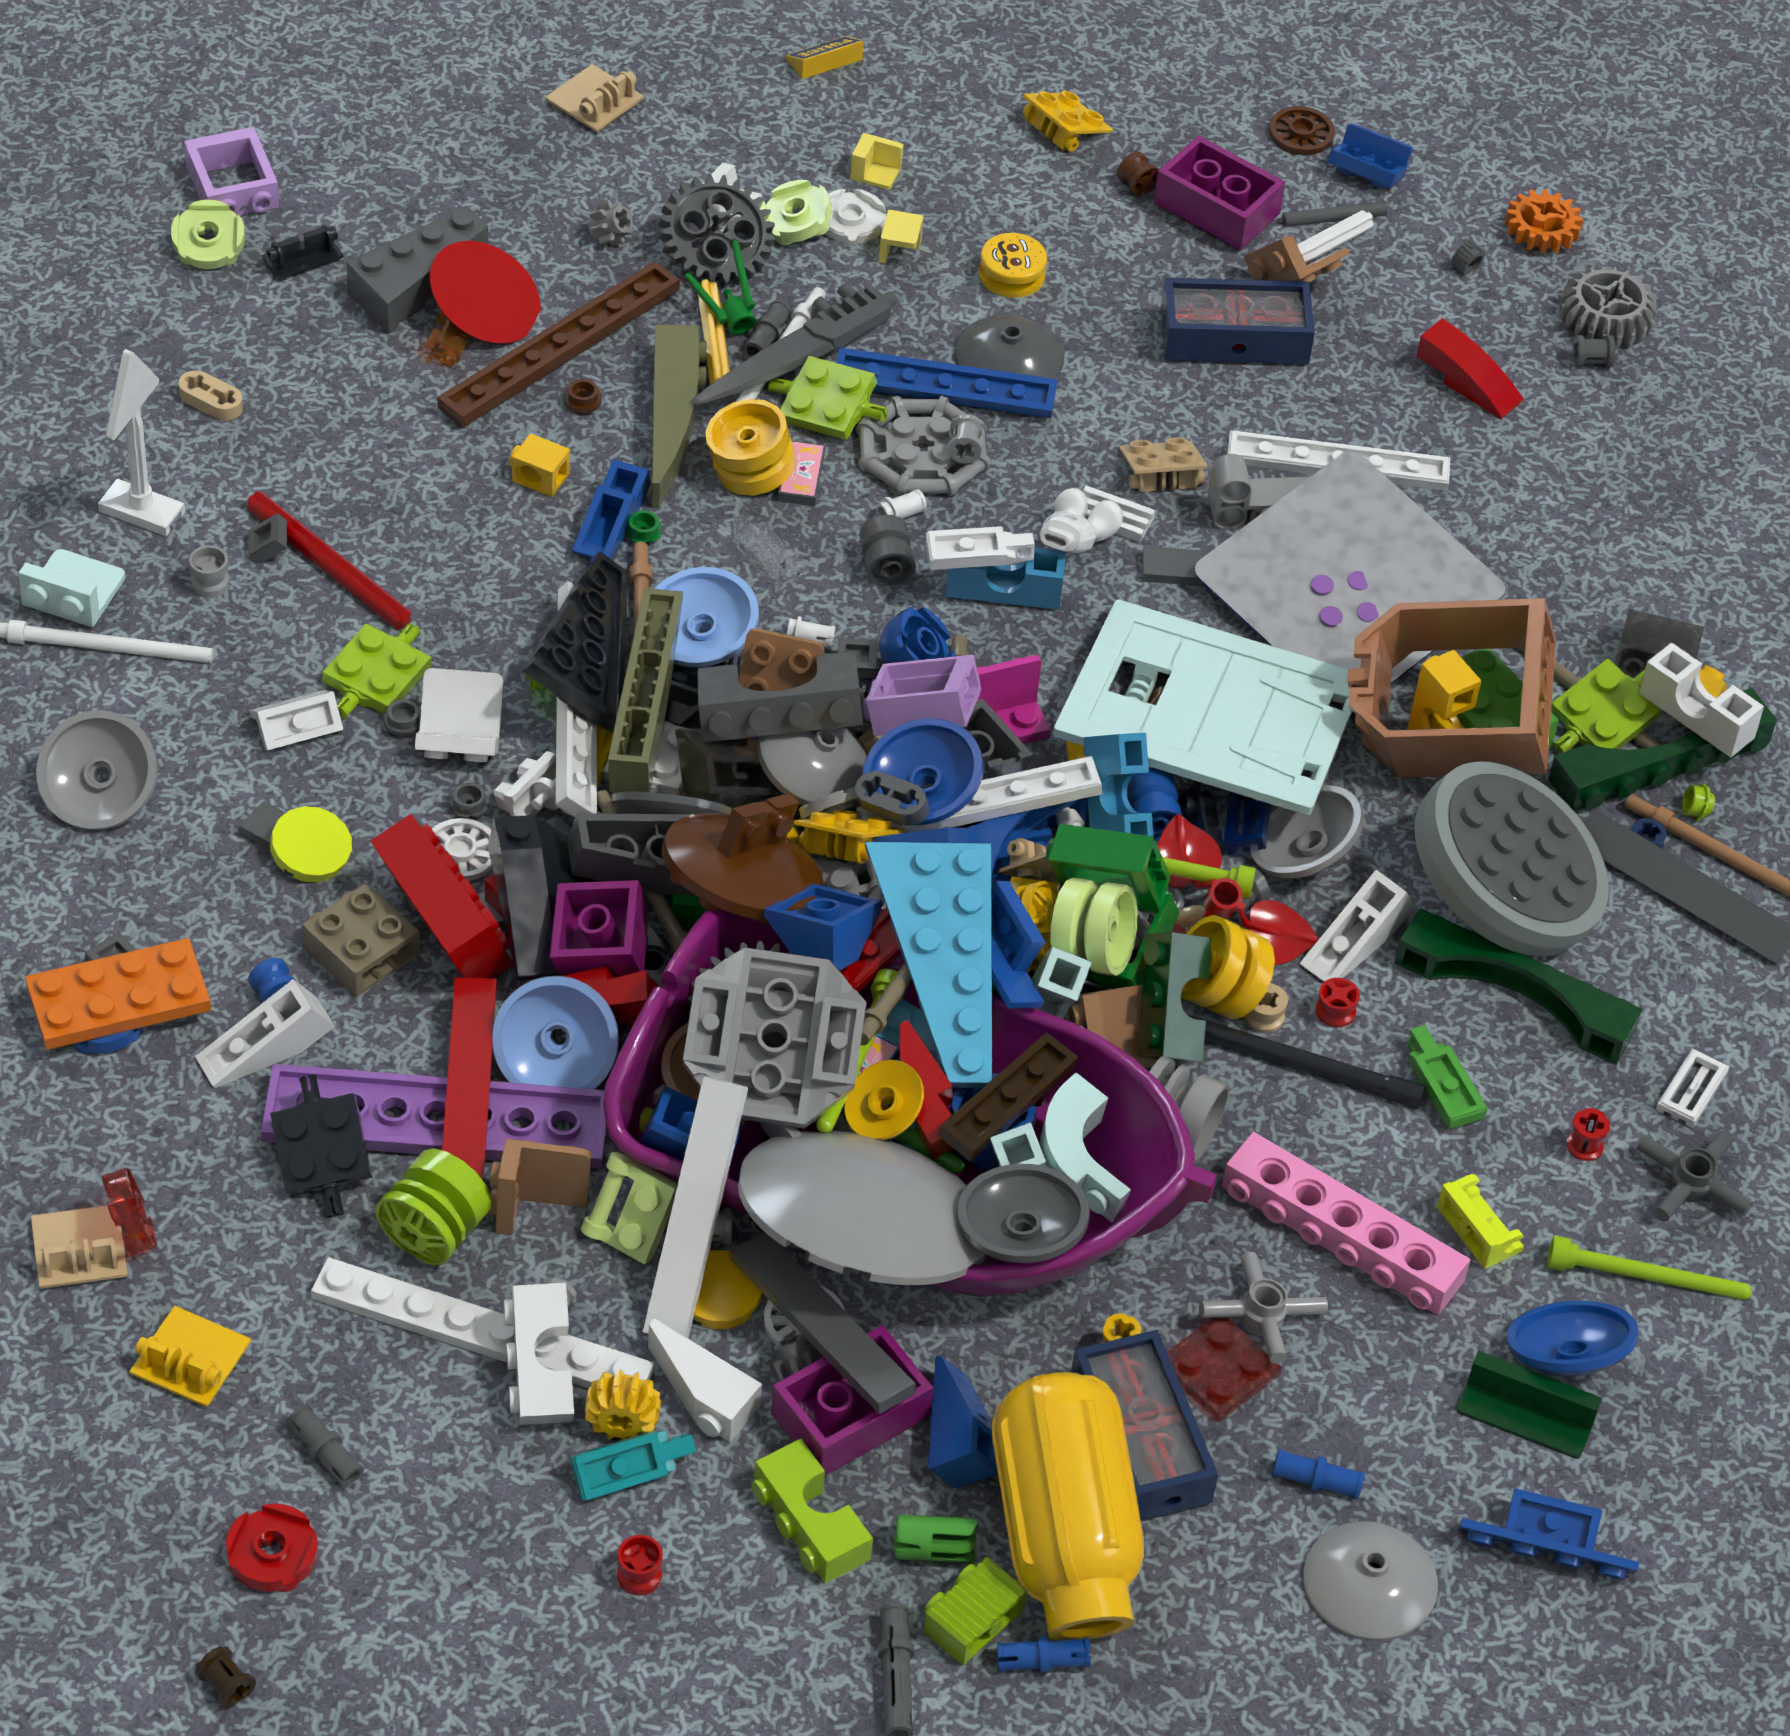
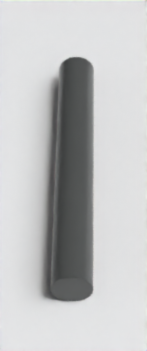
[1282,201,1387,227]

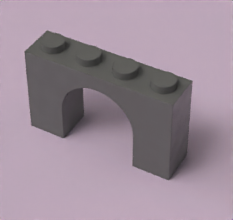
[698,651,863,742]

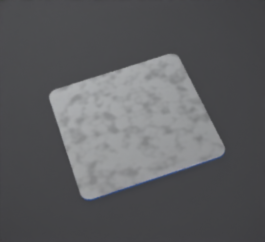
[1195,451,1505,709]

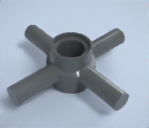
[1637,1130,1753,1221]

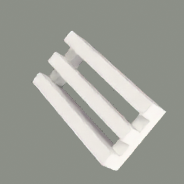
[1083,486,1155,543]
[1656,1048,1729,1128]

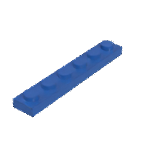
[836,347,1058,418]

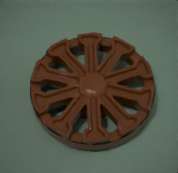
[1269,106,1335,156]

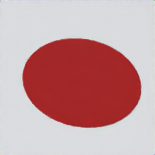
[430,241,541,343]

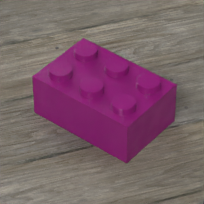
[1154,135,1286,250]
[771,1325,934,1475]

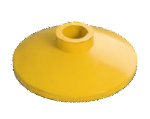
[845,1060,924,1140]

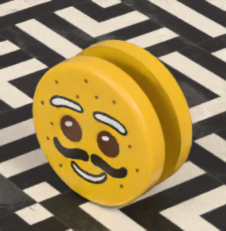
[979,233,1047,298]

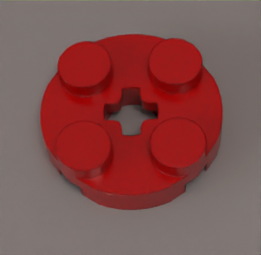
[226,1503,318,1592]

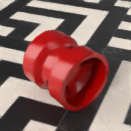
[617,1535,663,1596]

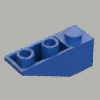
[928,1355,998,1488]

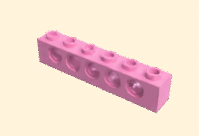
[1222,1131,1471,1315]

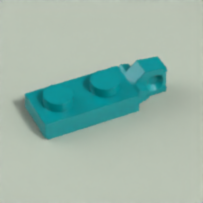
[569,1430,696,1501]

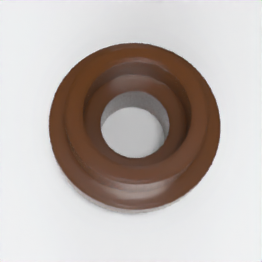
[565,379,602,413]

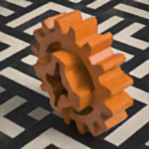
[1505,189,1583,253]

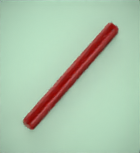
[247,491,412,630]

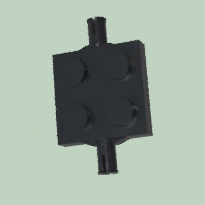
[270,1074,373,1217]

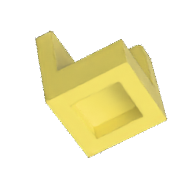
[850,133,903,189]
[879,209,924,264]

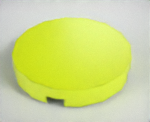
[270,806,352,883]

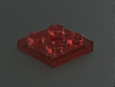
[1167,1317,1282,1422]

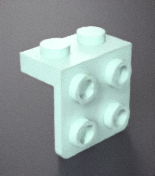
[18,549,125,628]

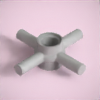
[1199,1252,1328,1364]

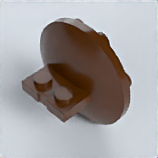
[662,793,824,926]

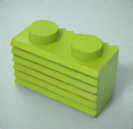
[923,1557,1028,1666]

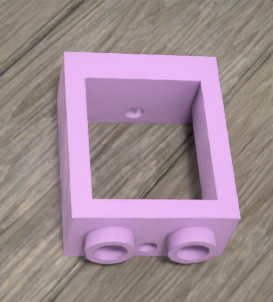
[184,127,279,216]
[863,655,982,736]

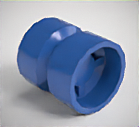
[1127,768,1182,841]

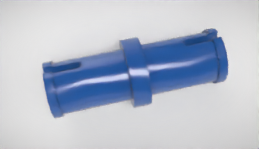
[1271,1449,1365,1499]
[997,1636,1091,1673]

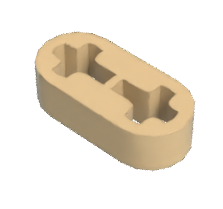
[178,371,243,421]

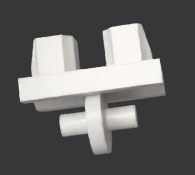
[494,751,559,816]

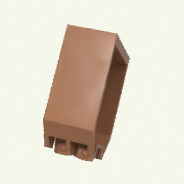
[1347,598,1556,778]

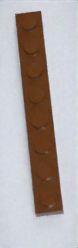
[437,261,680,428]

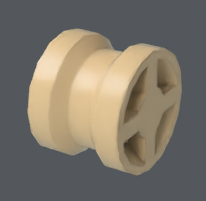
[1244,983,1288,1033]

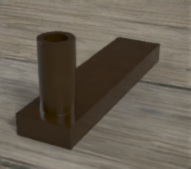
[937,1032,1079,1161]

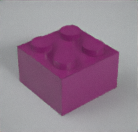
[550,880,650,977]

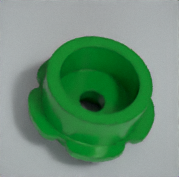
[625,510,662,544]

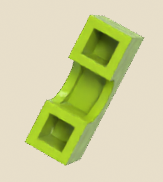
[752,1438,873,1584]

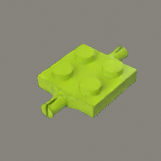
[768,356,888,440]
[322,623,432,719]
[1551,658,1662,753]

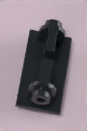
[262,225,344,280]
[1177,781,1225,857]

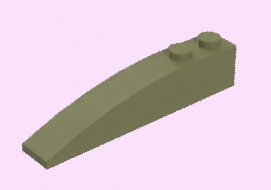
[652,324,706,508]
[608,588,683,793]

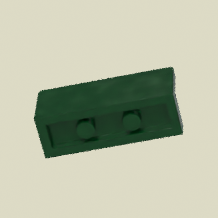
[1456,1350,1602,1459]

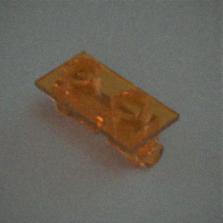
[424,309,469,367]

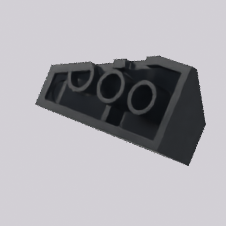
[488,815,575,981]

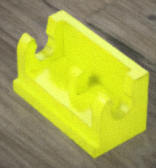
[1437,1174,1524,1269]

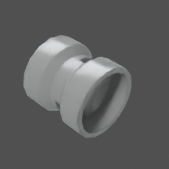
[189,545,230,598]

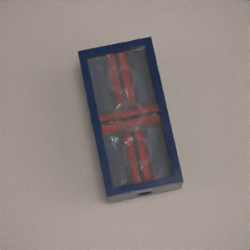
[1160,278,1315,364]
[1071,1330,1218,1520]

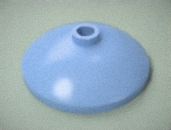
[655,567,759,667]
[492,976,619,1089]

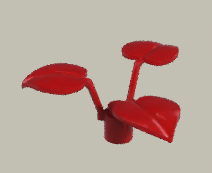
[1141,814,1318,965]

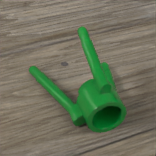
[685,240,756,335]

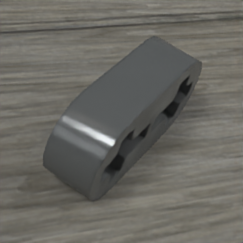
[855,771,930,826]

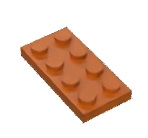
[25,938,211,1050]

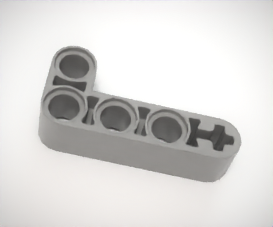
[1208,454,1310,529]

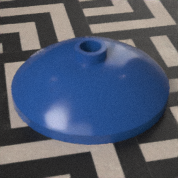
[863,718,984,825]
[1507,1301,1639,1377]

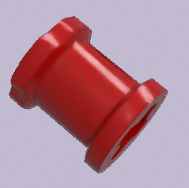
[1567,1108,1610,1161]

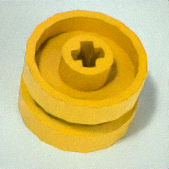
[705,399,796,496]
[1181,915,1275,1020]

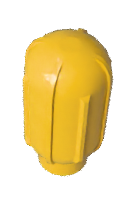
[992,1372,1144,1640]

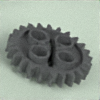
[658,174,775,288]

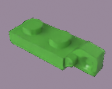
[1406,1025,1487,1130]

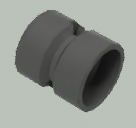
[859,515,916,586]

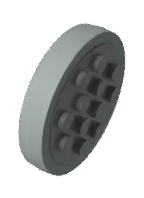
[1414,761,1609,956]

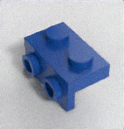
[1327,123,1413,189]

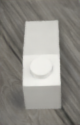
[1300,870,1415,982]
[195,979,335,1088]
[648,1318,762,1442]

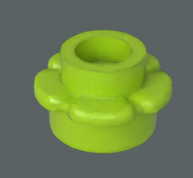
[1681,783,1715,822]

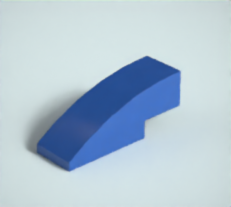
[572,459,651,559]

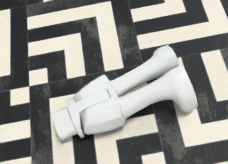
[1040,488,1123,553]

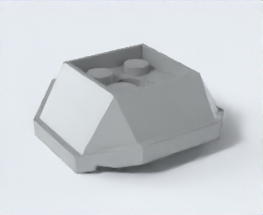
[683,947,866,1129]

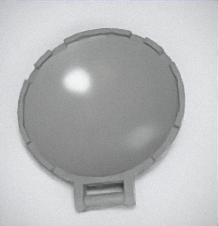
[738,1110,987,1285]

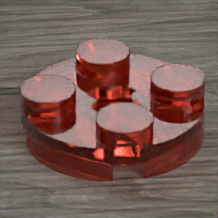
[102,1167,158,1257]

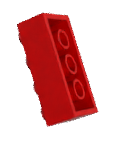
[370,814,514,979]

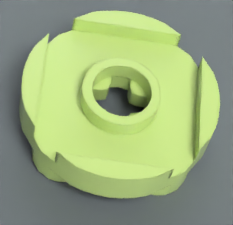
[760,180,833,245]
[171,200,245,269]

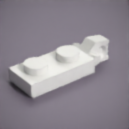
[925,526,1035,570]

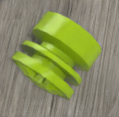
[375,1148,492,1265]

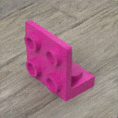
[977,655,1051,744]

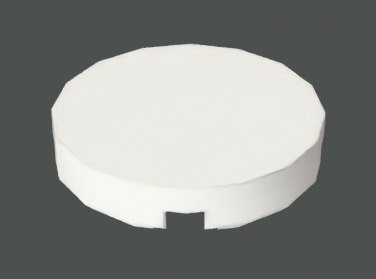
[825,189,886,244]

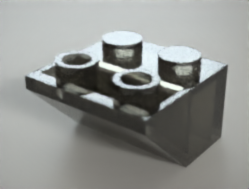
[1614,608,1704,679]
[675,728,779,808]

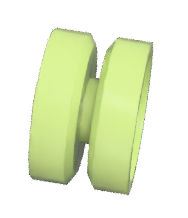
[1050,878,1138,976]

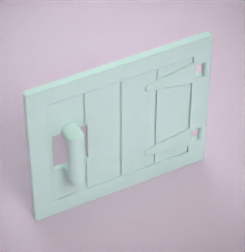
[1053,600,1352,815]

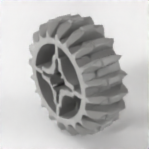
[1560,265,1658,350]

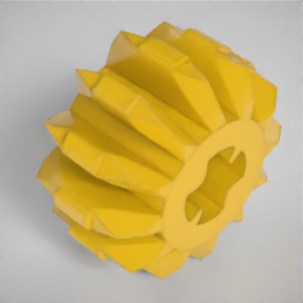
[585,1369,661,1440]

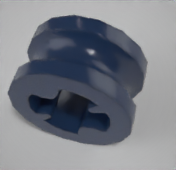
[1631,818,1667,849]

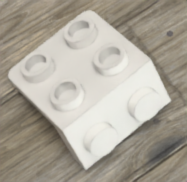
[415,668,504,762]

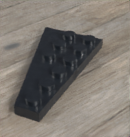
[522,551,628,733]

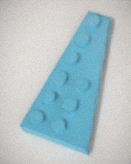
[865,842,992,1088]

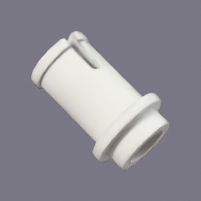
[876,489,927,519]
[787,616,836,651]

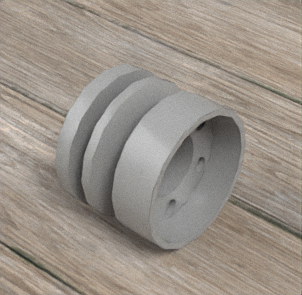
[1150,1056,1230,1165]

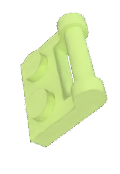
[581,1152,678,1264]

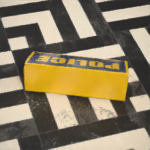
[786,36,864,79]

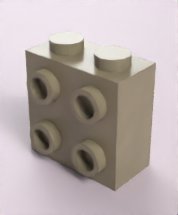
[302,883,420,997]

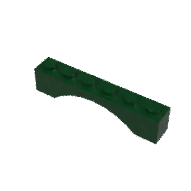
[1548,688,1777,811]
[1394,908,1643,1065]

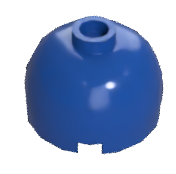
[879,606,955,664]

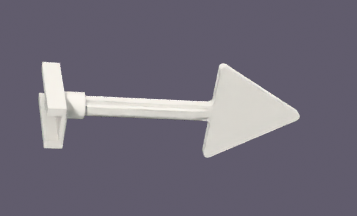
[98,349,185,536]

